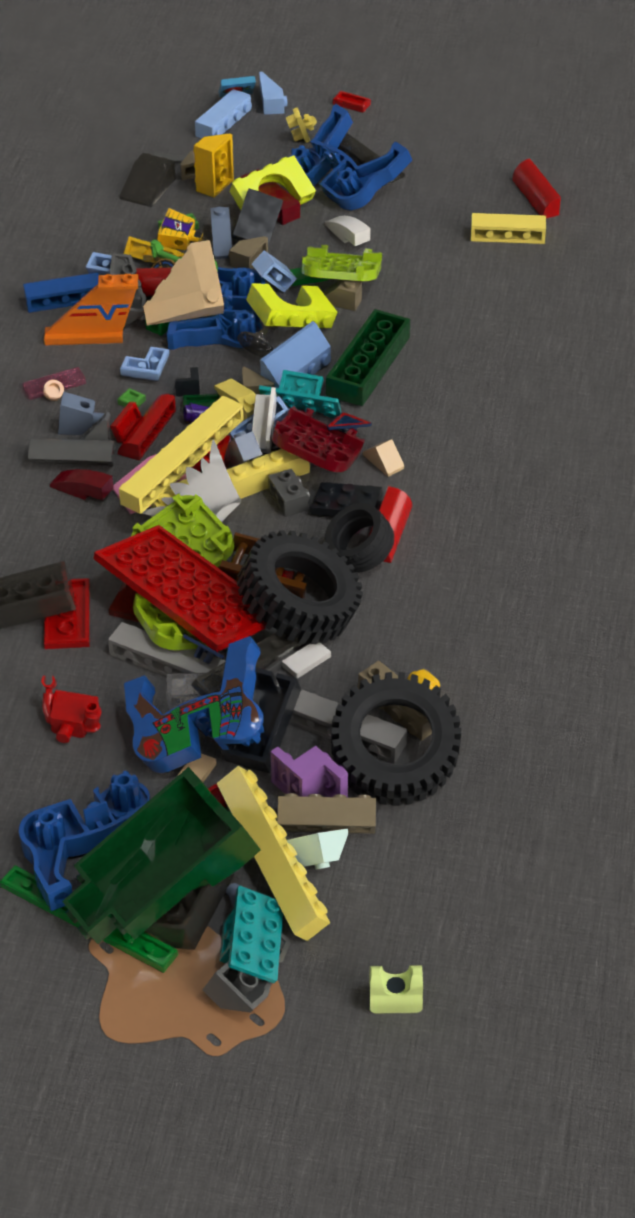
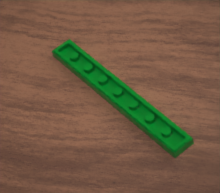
[0,865,178,973]

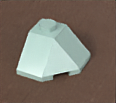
[287,829,348,870]

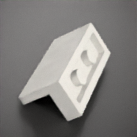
[252,387,277,453]

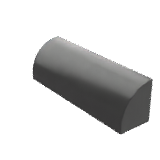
[28,438,115,465]

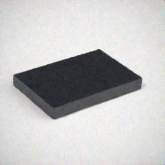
[232,188,283,245]

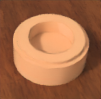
[43,380,64,401]

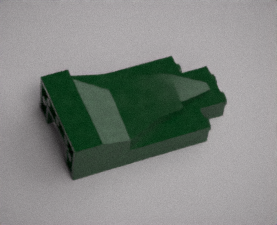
[62,767,261,944]

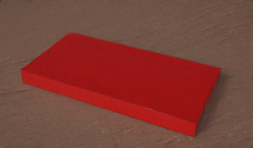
[44,578,90,649]

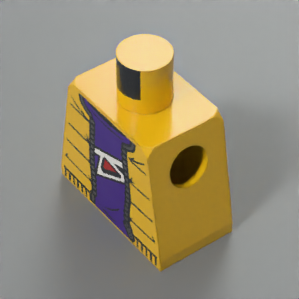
[157,208,203,250]

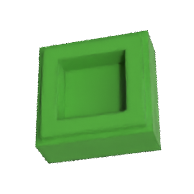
[117,388,146,407]

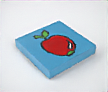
[218,76,256,97]

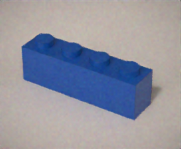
[23,272,99,313]

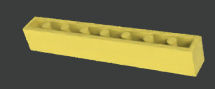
[119,396,243,514]
[151,449,310,517]
[217,766,330,941]

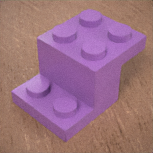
[271,746,348,798]

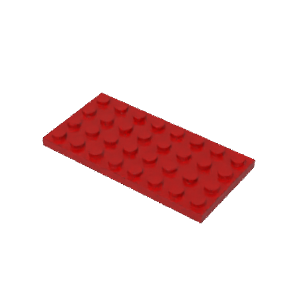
[93,525,267,652]

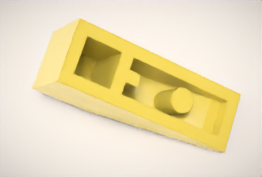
[214,378,256,422]

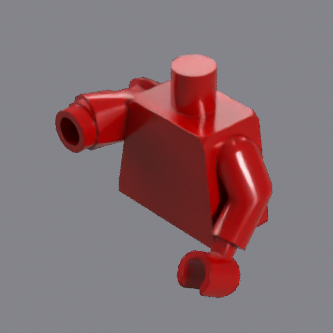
[41,675,102,743]

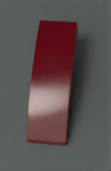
[49,469,114,501]

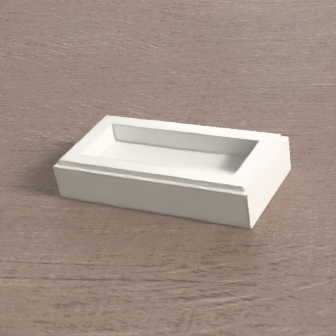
[282,641,331,679]

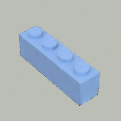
[195,89,252,139]

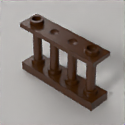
[219,532,307,599]

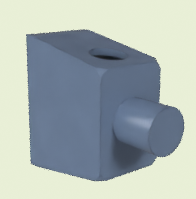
[58,392,105,435]

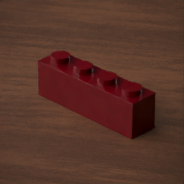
[241,169,300,225]

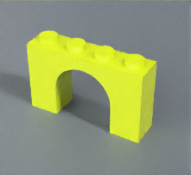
[229,155,316,210]
[246,283,338,328]

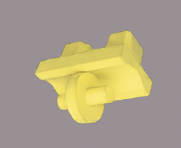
[286,107,317,143]

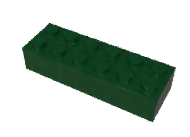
[326,309,411,407]

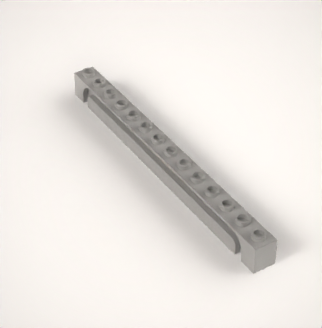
[108,622,407,764]

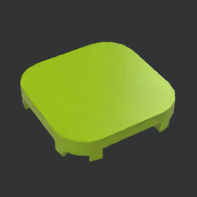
[301,245,382,281]
[131,493,234,567]
[133,593,210,650]

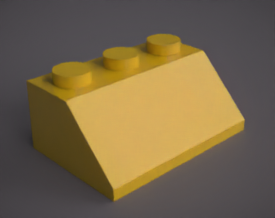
[193,133,234,198]

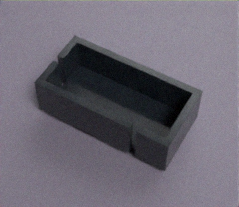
[221,667,302,773]

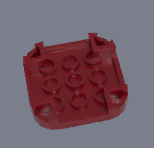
[271,406,365,472]

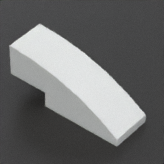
[325,215,370,246]

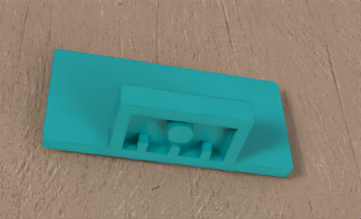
[258,370,342,418]
[219,886,283,983]

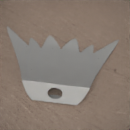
[143,439,241,522]

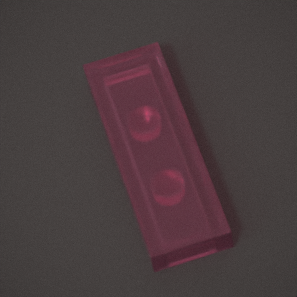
[22,367,86,400]

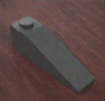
[110,253,146,326]
[202,932,291,1013]

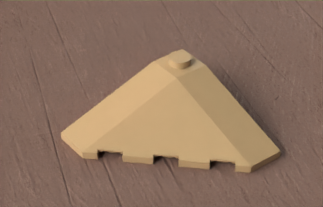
[143,240,224,326]

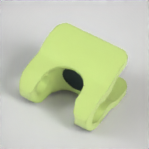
[369,965,423,1013]

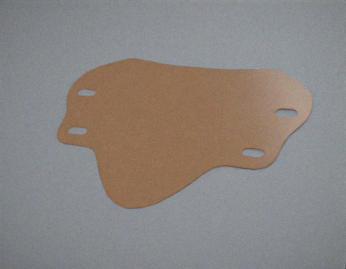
[89,899,285,1056]

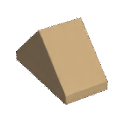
[363,439,404,477]

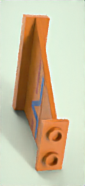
[44,274,138,345]

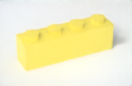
[471,213,546,244]

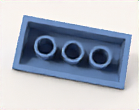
[260,321,331,388]

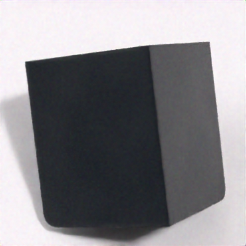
[175,367,200,397]

